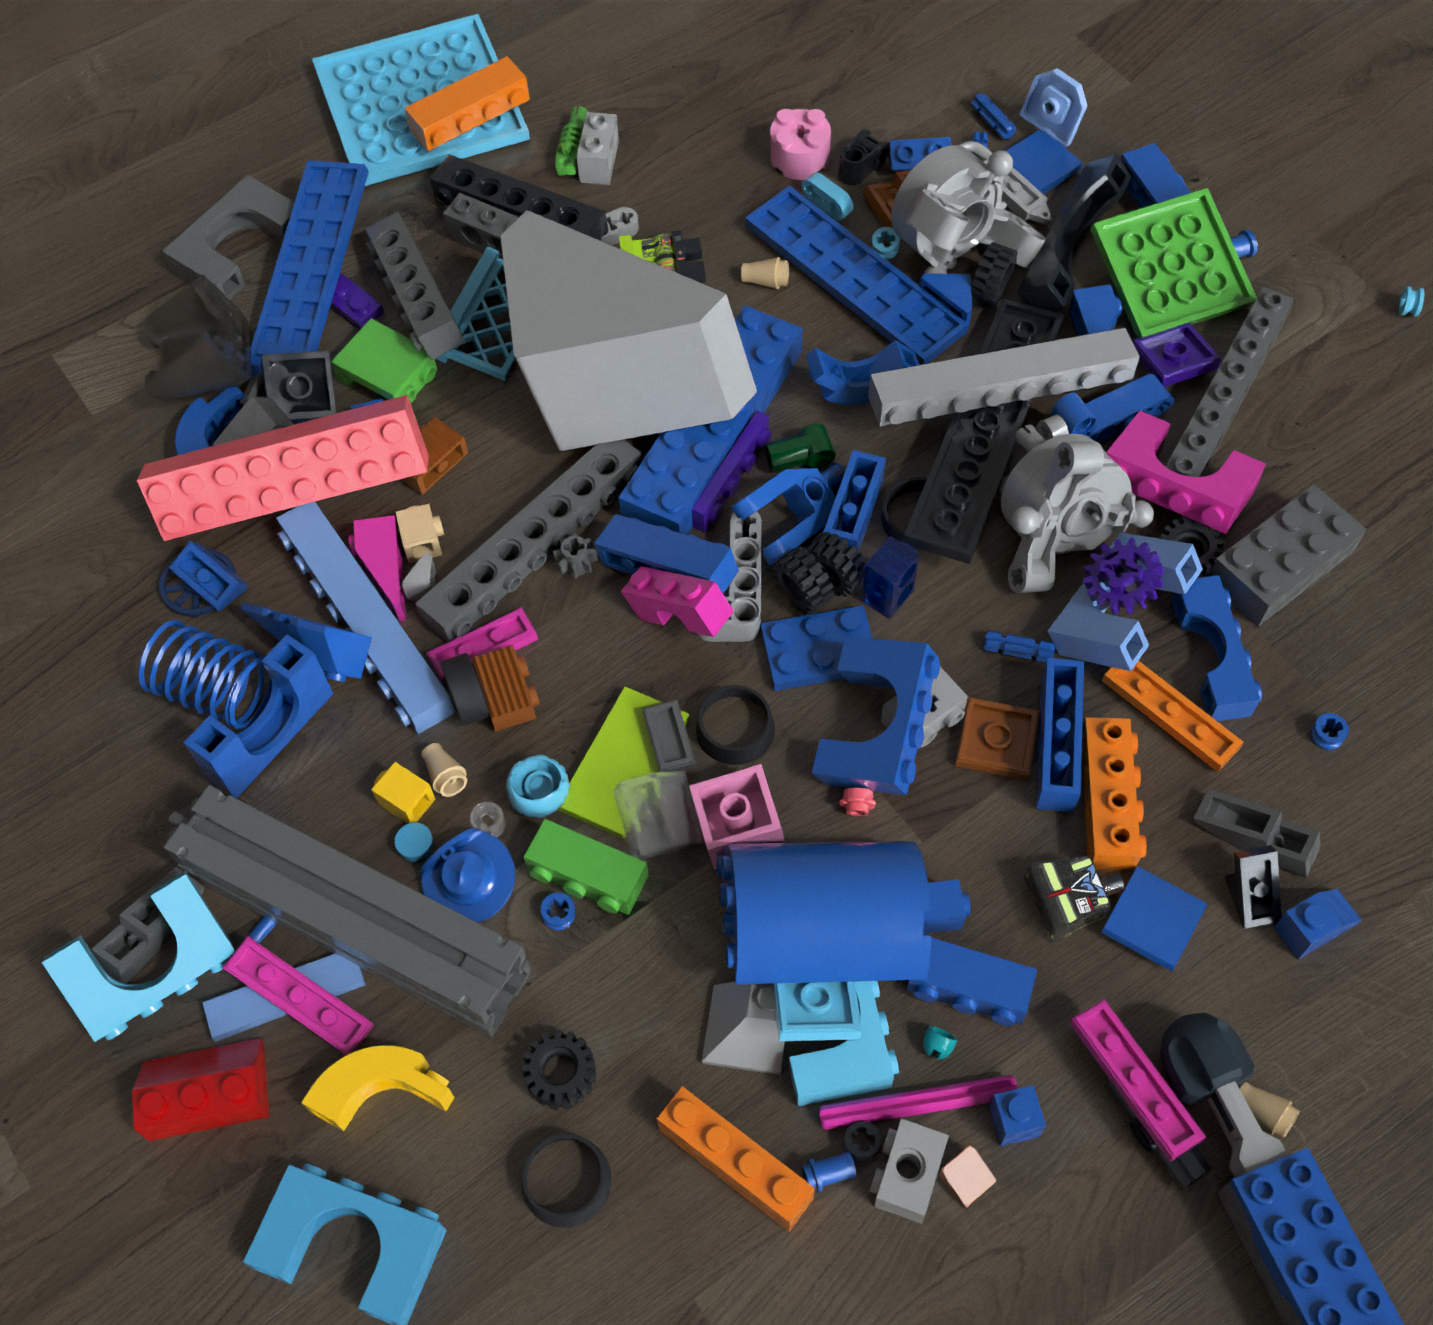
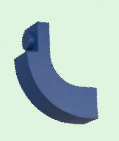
[805,340,919,405]
[175,384,244,455]

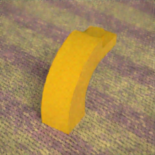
[302,1046,454,1132]

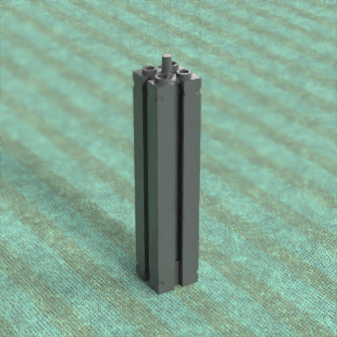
[163,785,532,1039]

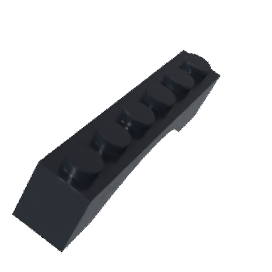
[1017,154,1132,311]

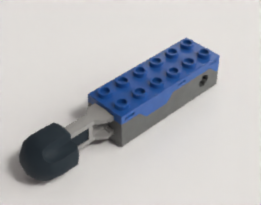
[1160,1013,1404,1325]

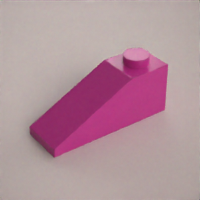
[349,515,406,622]

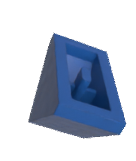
[920,274,972,331]

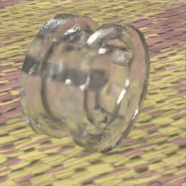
[470,802,506,838]

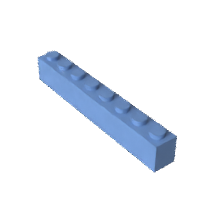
[276,502,455,735]

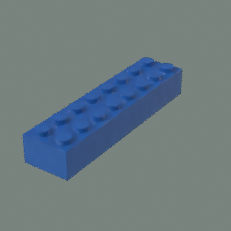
[619,305,803,535]

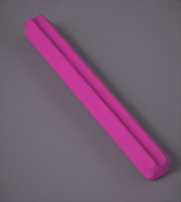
[819,1075,1018,1130]

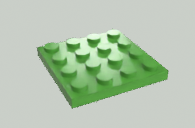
[1090,188,1257,339]

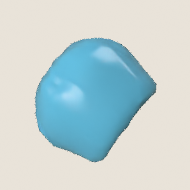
[506,754,570,818]

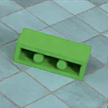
[524,819,649,915]

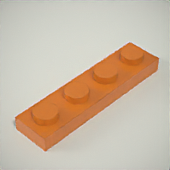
[1102,661,1244,772]

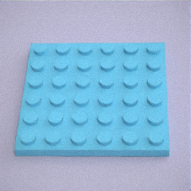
[312,14,530,186]

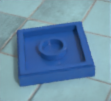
[1006,130,1083,195]

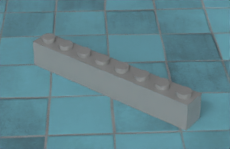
[868,328,1140,427]

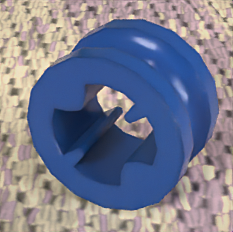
[1310,713,1349,750]
[541,892,575,930]

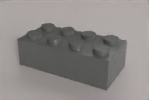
[1208,484,1367,627]

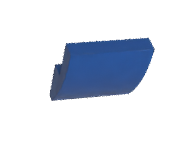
[1101,866,1208,971]

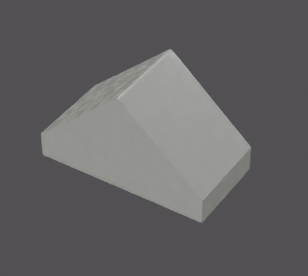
[501,210,757,451]

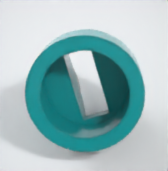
[922,1025,958,1060]

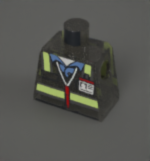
[1024,856,1124,944]

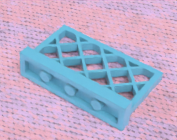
[435,246,516,381]

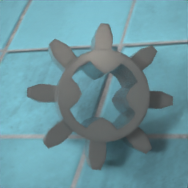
[553,533,598,578]

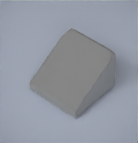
[402,553,437,601]

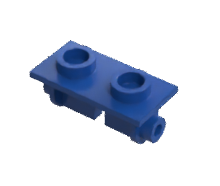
[889,137,951,171]

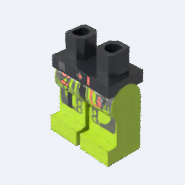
[619,230,706,283]

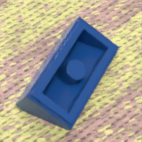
[169,541,249,611]

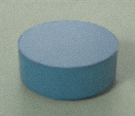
[395,823,434,862]

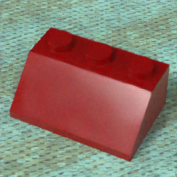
[132,1038,270,1141]

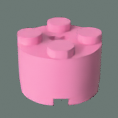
[770,109,831,180]

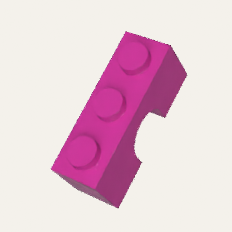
[621,566,734,637]

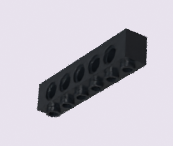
[429,154,608,241]

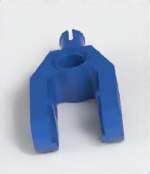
[730,462,846,565]

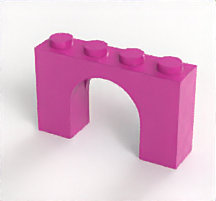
[1106,411,1266,534]

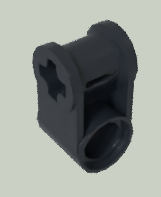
[838,129,890,185]

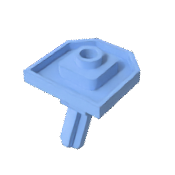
[1019,68,1088,147]

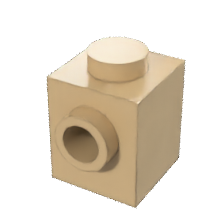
[396,504,444,563]

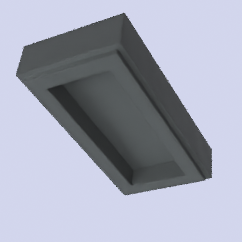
[642,700,696,777]

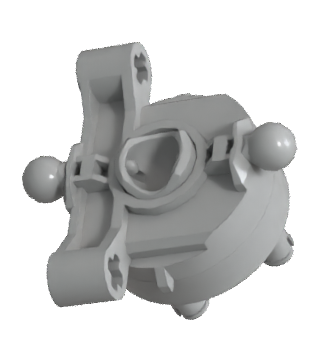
[998,425,1154,593]

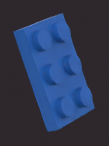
[760,605,872,691]

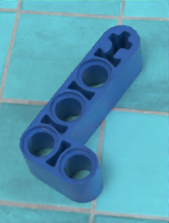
[1050,374,1174,445]

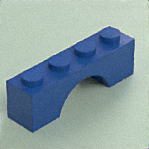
[1171,575,1262,721]

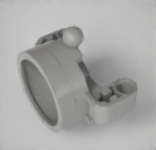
[892,145,1046,275]

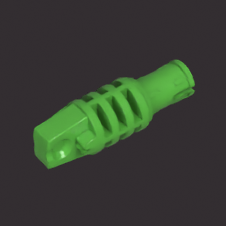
[555,106,588,176]

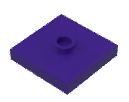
[1132,323,1222,387]

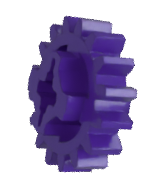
[1083,538,1165,615]

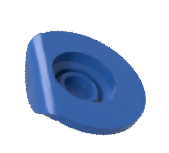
[420,828,516,923]

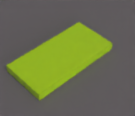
[558,687,689,840]

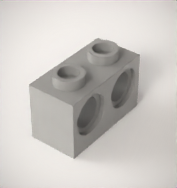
[577,112,619,185]

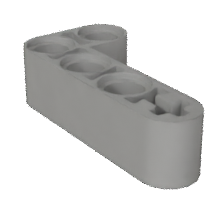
[696,511,761,642]

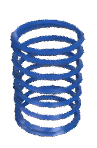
[138,619,272,730]

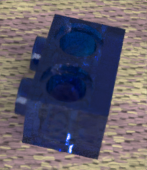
[861,536,920,620]

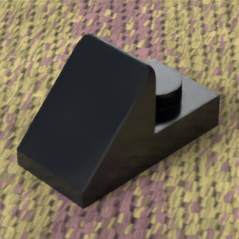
[1225,845,1282,929]

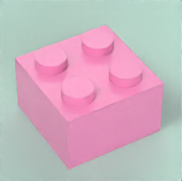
[689,764,785,870]

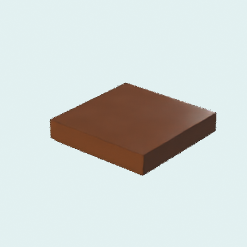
[955,697,1040,781]

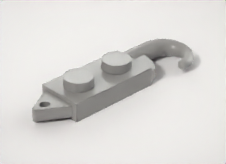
[959,141,1052,225]

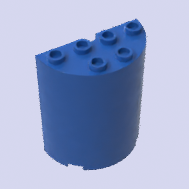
[716,841,931,984]

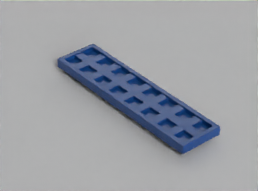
[243,160,369,381]
[745,185,969,365]

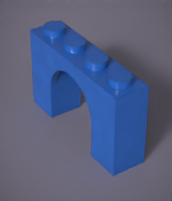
[183,634,333,799]
[812,637,940,796]

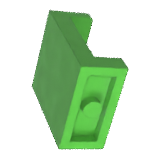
[331,318,437,404]

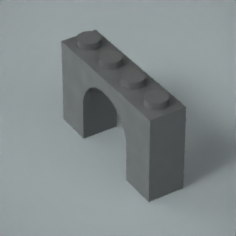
[162,175,295,305]

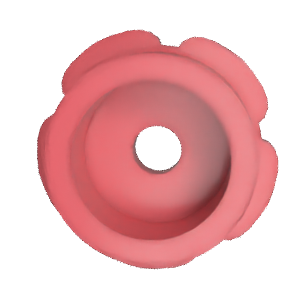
[839,788,876,816]

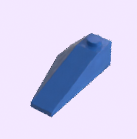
[241,602,372,682]

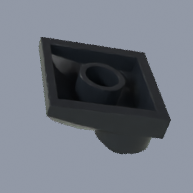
[261,351,336,420]

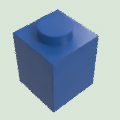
[924,880,971,933]
[988,1085,1046,1146]

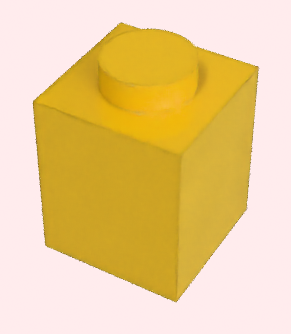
[371,762,436,824]

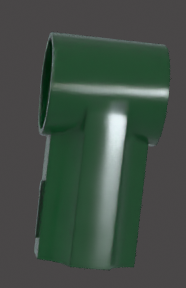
[765,423,836,473]

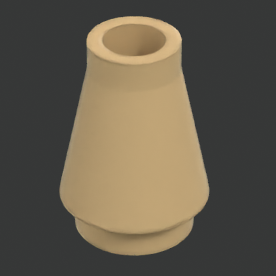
[741,257,789,289]
[421,743,467,797]
[1240,1082,1300,1139]

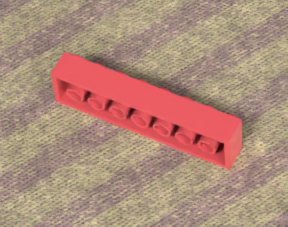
[137,395,429,541]

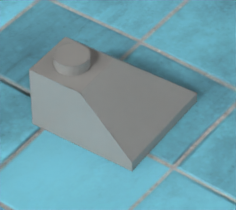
[702,981,785,1075]

